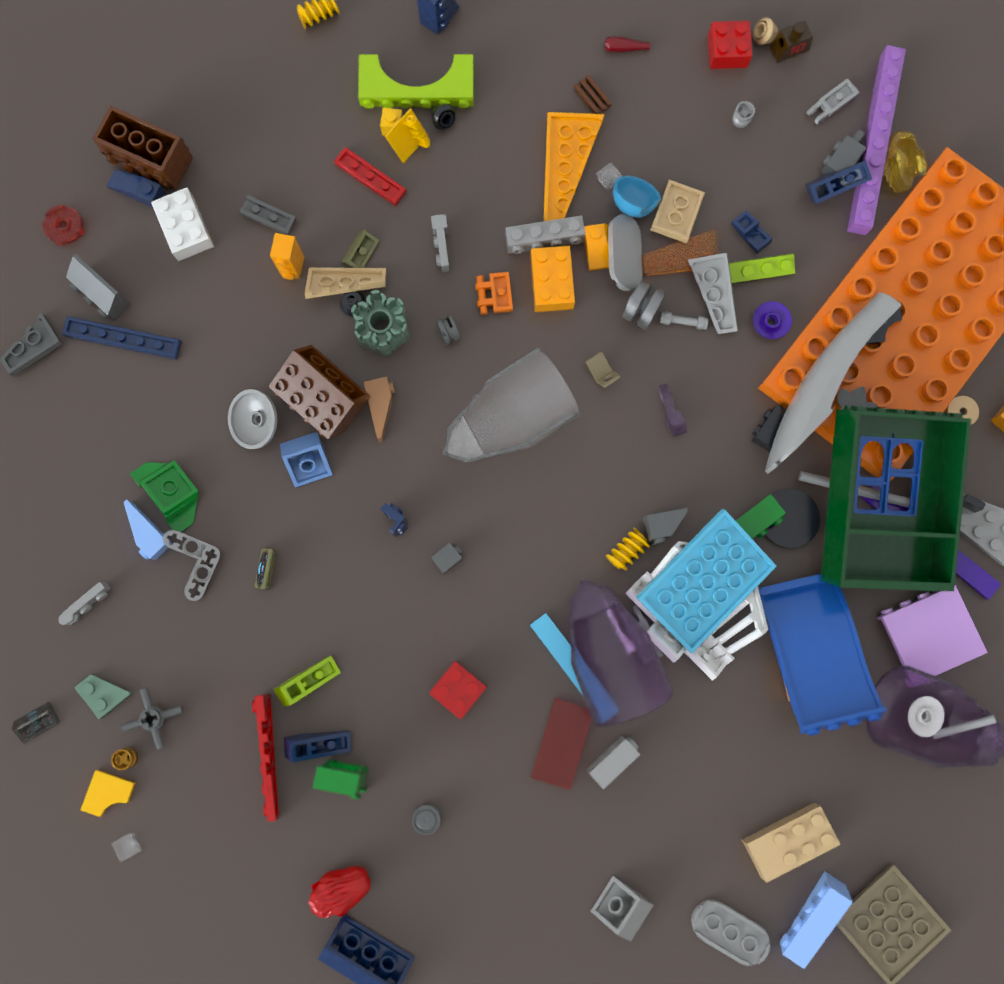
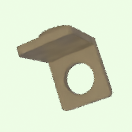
[585,352,620,387]

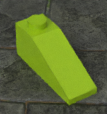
[273,655,341,706]

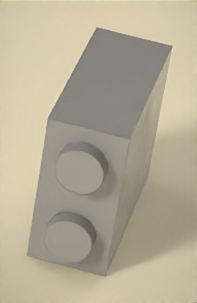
[586,736,640,789]

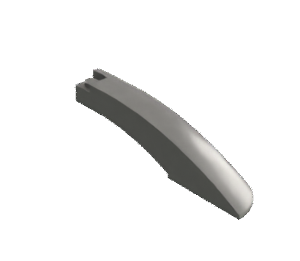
[765,293,901,474]

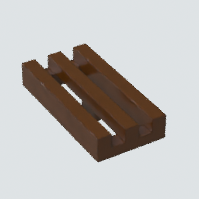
[574,75,612,114]

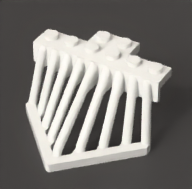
[625,541,768,681]

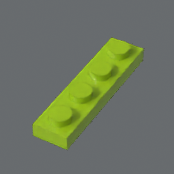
[729,253,795,283]

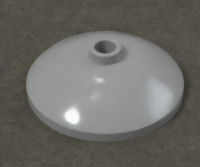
[228,389,277,449]

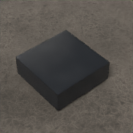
[963,494,986,513]

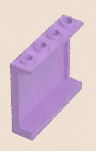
[876,585,988,685]

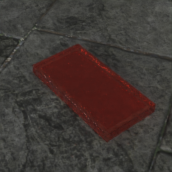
[531,698,594,790]

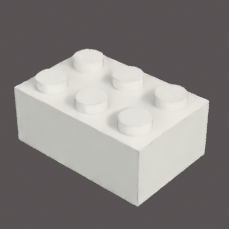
[151,188,214,261]

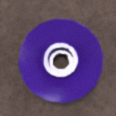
[753,301,792,339]

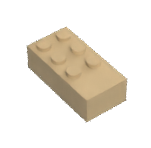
[742,803,841,883]

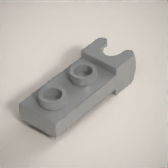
[431,214,450,272]

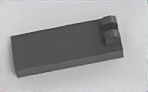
[239,195,296,235]

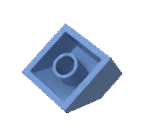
[280,431,333,487]

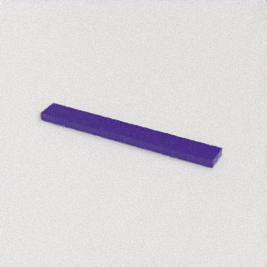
[861,485,1001,600]

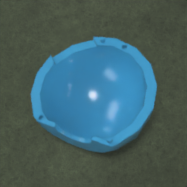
[613,176,661,218]

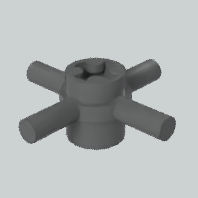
[121,688,184,750]

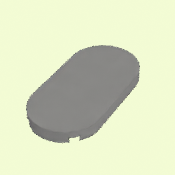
[608,214,643,291]
[691,899,770,966]

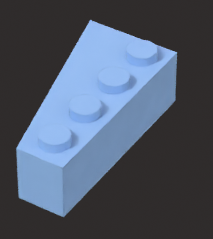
[780,871,852,969]

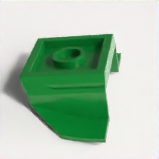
[130,460,198,532]

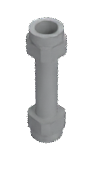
[660,311,708,330]

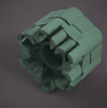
[351,290,409,356]

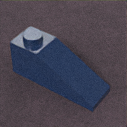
[805,161,872,204]
[106,169,167,208]
[284,731,352,763]

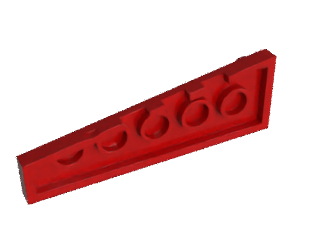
[252,694,279,822]

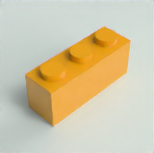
[270,233,305,280]

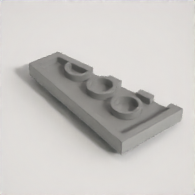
[688,253,738,334]

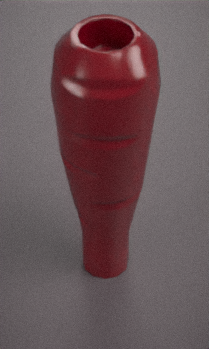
[605,36,651,52]

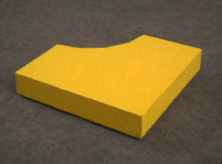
[81,769,136,817]

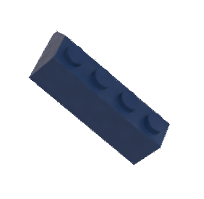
[318,915,415,984]

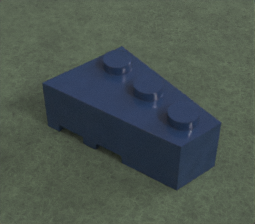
[417,0,460,35]

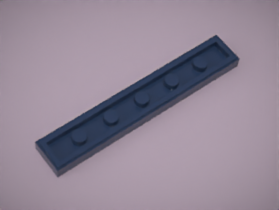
[62,316,182,360]

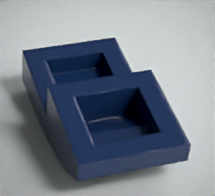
[732,210,772,254]

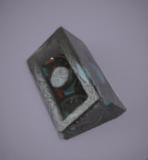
[12,702,60,744]

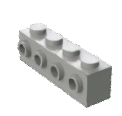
[505,215,585,254]

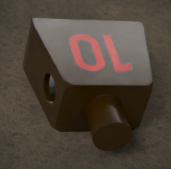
[769,21,813,63]

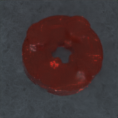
[42,205,84,245]

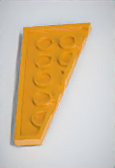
[543,112,605,222]

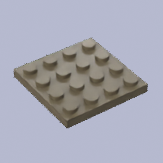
[836,863,951,984]

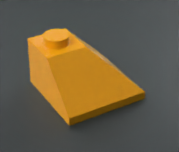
[584,223,609,271]

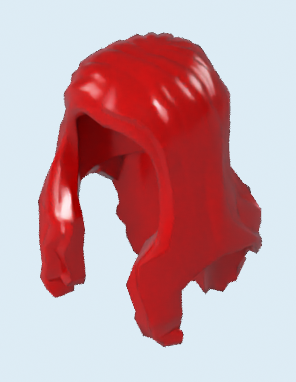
[308,866,371,918]

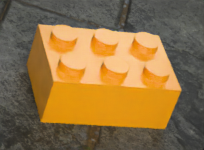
[530,246,575,312]

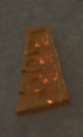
[642,228,719,276]

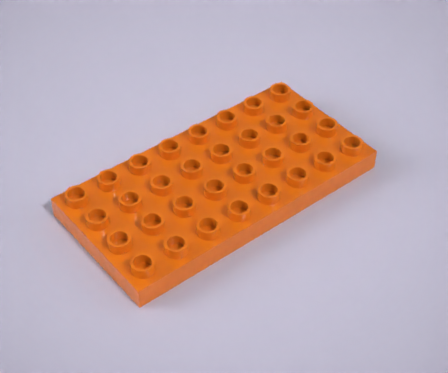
[758,147,1004,481]

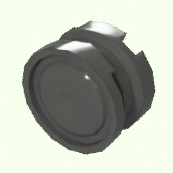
[436,315,461,346]
[412,804,442,835]

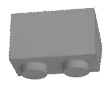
[591,876,654,941]

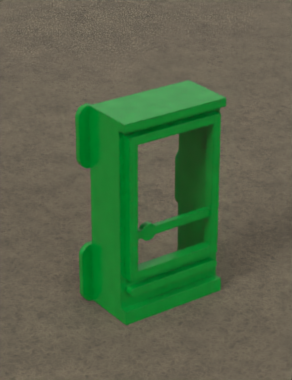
[313,759,368,799]

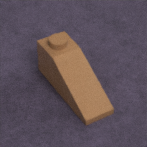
[364,376,395,442]

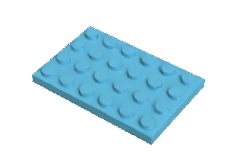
[636,509,776,654]

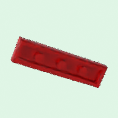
[334,147,407,206]

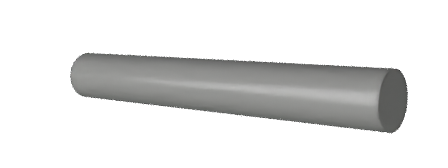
[933,715,997,739]

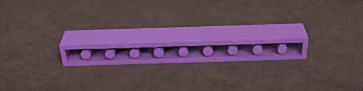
[847,45,906,235]

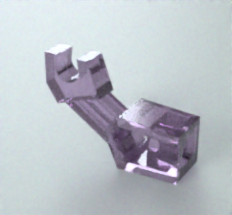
[659,384,687,437]

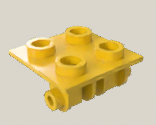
[385,109,430,163]

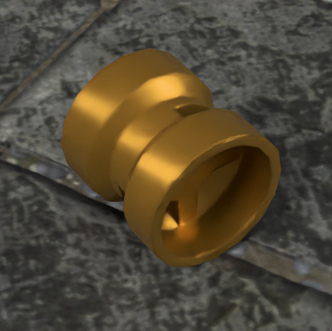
[111,748,138,770]

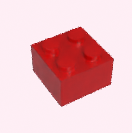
[708,21,752,69]
[429,661,487,720]

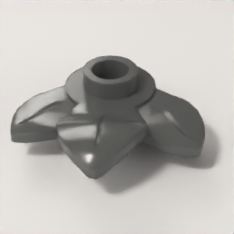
[837,387,877,410]

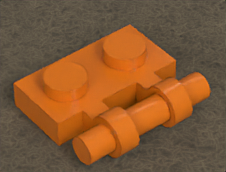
[475,272,513,315]

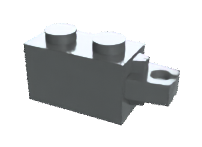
[821,129,866,175]

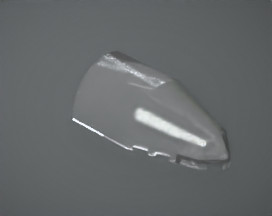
[442,347,581,463]

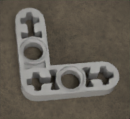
[162,530,220,601]

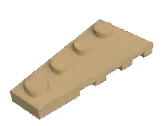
[305,268,387,299]

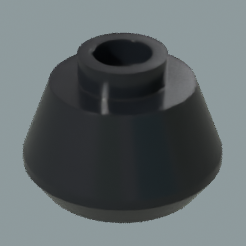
[431,104,456,130]
[340,291,366,316]

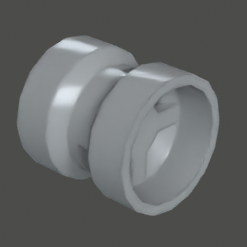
[732,101,755,128]

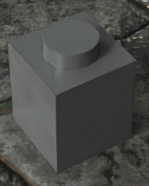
[431,542,463,574]

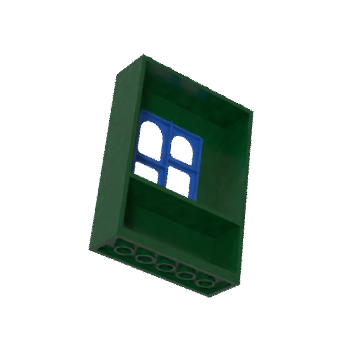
[821,406,971,591]

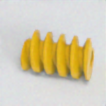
[297,0,340,30]
[606,528,650,571]

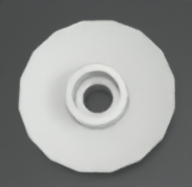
[908,696,944,737]

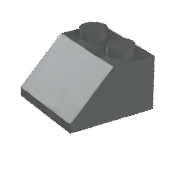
[642,508,688,545]

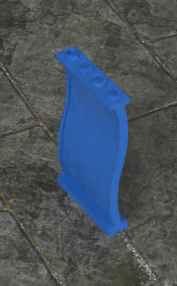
[758,574,887,736]

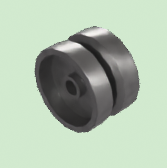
[622,279,667,330]

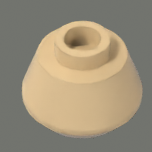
[753,18,778,45]

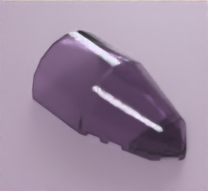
[569,579,673,726]
[866,666,1004,768]

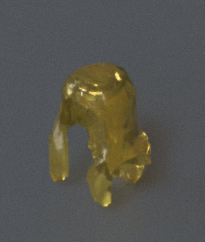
[883,131,927,193]

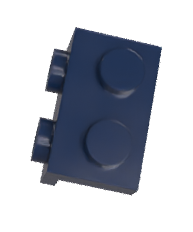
[380,503,408,537]

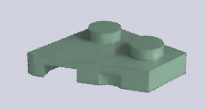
[74,674,133,719]

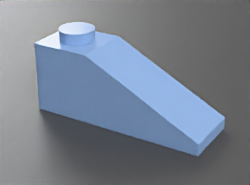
[124,499,172,560]

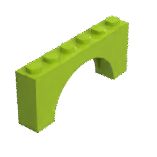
[358,54,473,108]

